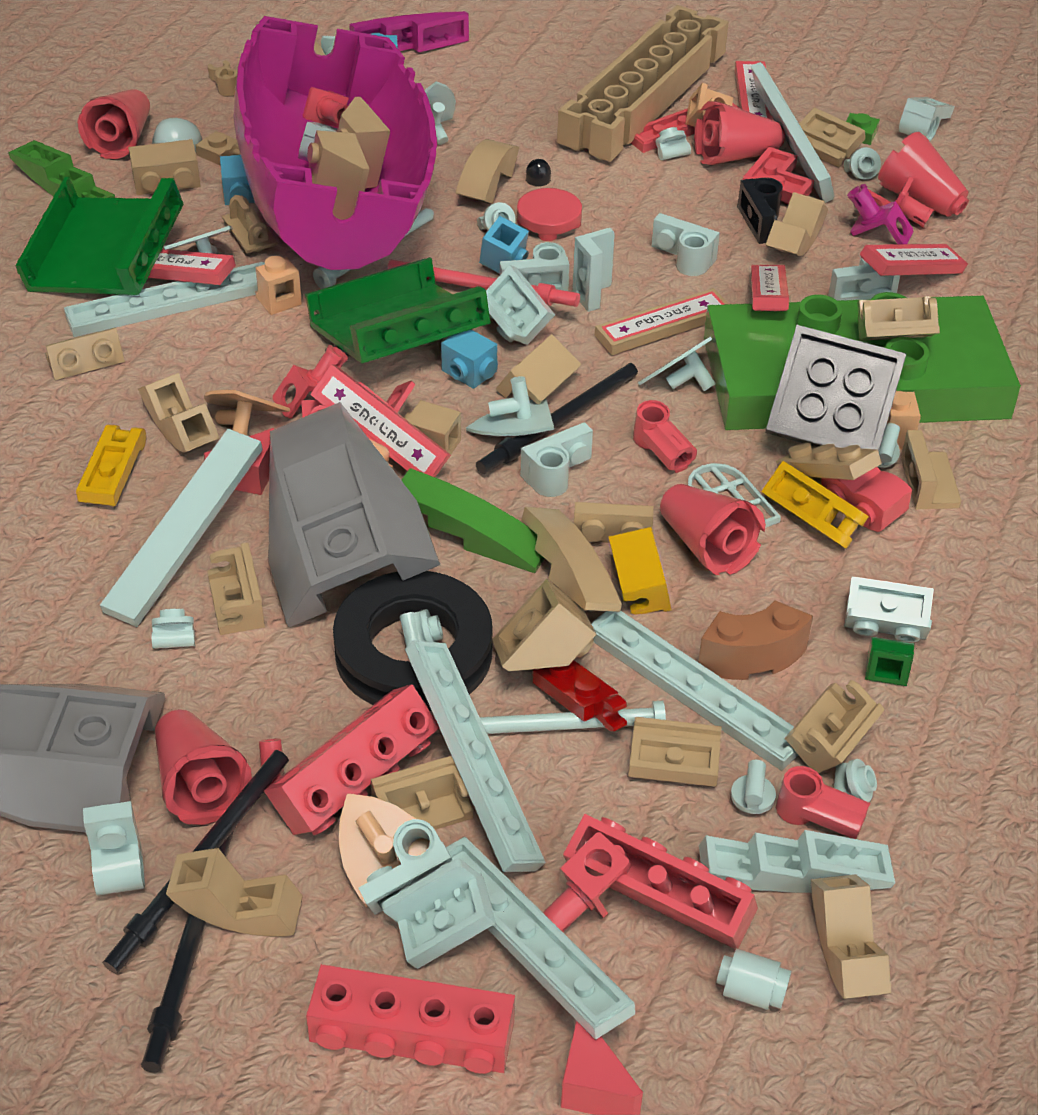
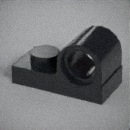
[737,178,783,244]

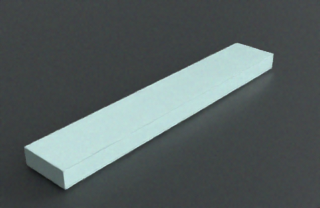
[751,62,834,203]
[64,262,265,337]
[100,429,263,627]
[591,610,798,771]
[405,640,546,872]
[446,837,635,1040]

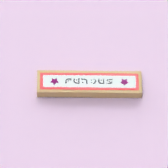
[595,288,729,355]

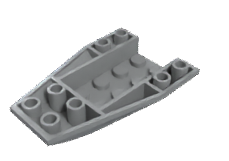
[268,402,440,627]
[0,683,165,833]

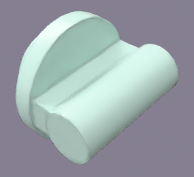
[655,127,691,161]
[844,147,881,180]
[477,202,515,230]
[877,423,900,468]
[152,609,195,649]
[400,609,443,647]
[731,759,776,814]
[834,759,877,802]

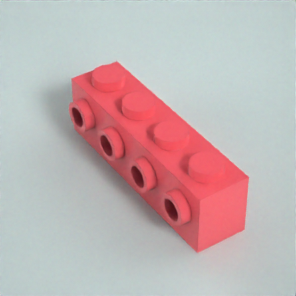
[264,684,439,835]
[563,814,758,950]
[306,964,515,1074]

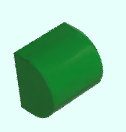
[865,637,914,686]

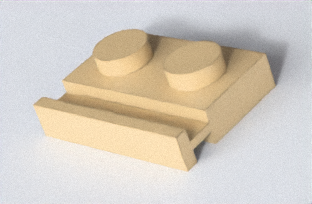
[799,107,865,168]
[628,717,722,787]

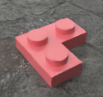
[743,147,814,205]

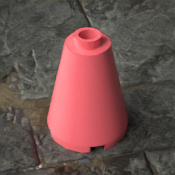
[77,89,150,159]
[694,101,785,165]
[878,132,969,217]
[660,484,766,575]
[155,709,252,825]

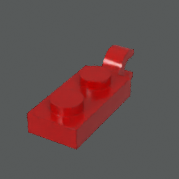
[532,660,627,732]

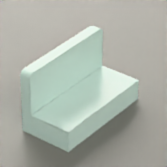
[572,228,615,312]

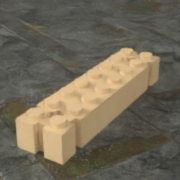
[557,5,729,162]

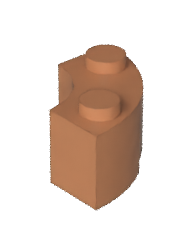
[698,600,813,680]

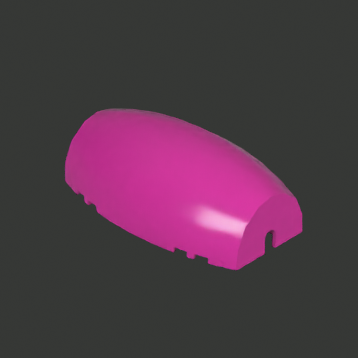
[233,16,437,270]

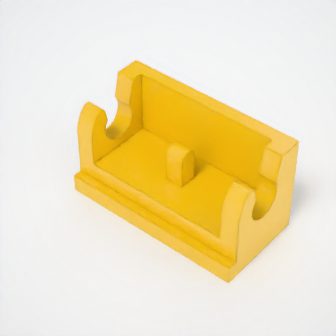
[609,527,671,615]

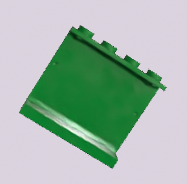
[15,177,184,295]
[305,257,490,364]

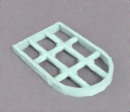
[688,463,781,528]

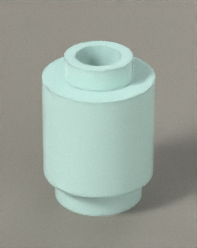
[716,948,792,1010]

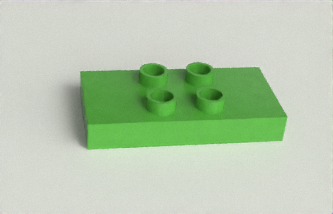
[704,292,1021,430]

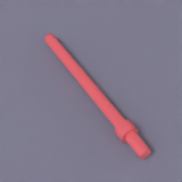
[388,259,580,307]

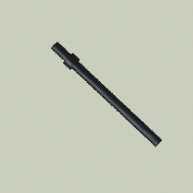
[476,363,638,474]
[102,750,289,974]
[141,830,234,1072]

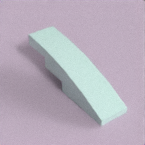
[699,830,895,893]

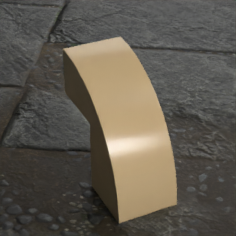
[455,139,519,204]
[766,192,828,256]
[138,373,220,452]
[166,848,303,937]
[811,874,891,999]

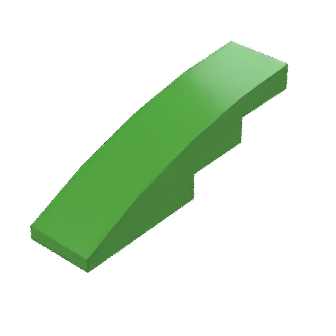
[8,140,115,198]
[401,468,545,573]

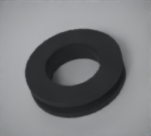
[333,571,493,711]

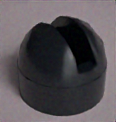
[526,159,551,186]

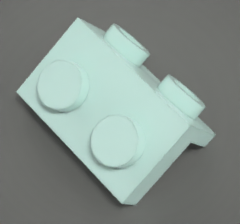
[477,265,555,345]
[844,576,934,642]
[382,859,496,969]

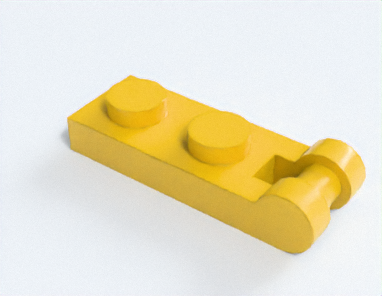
[76,424,146,506]
[761,461,869,549]

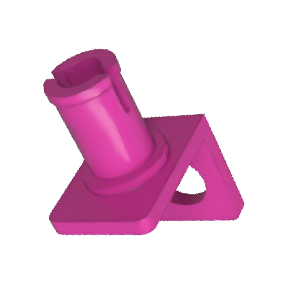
[847,184,914,244]

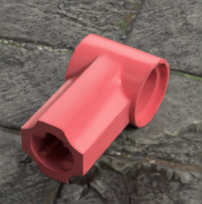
[633,400,697,473]
[776,766,870,839]

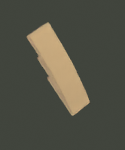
[521,507,622,612]

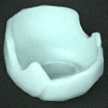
[152,118,202,152]

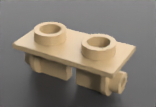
[222,195,278,253]
[45,327,125,380]

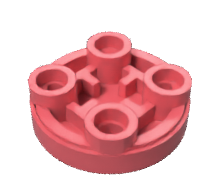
[517,188,582,241]

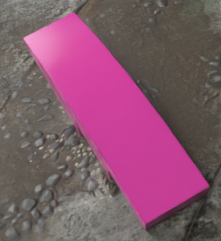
[349,11,469,52]

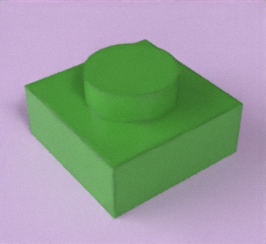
[846,113,880,145]

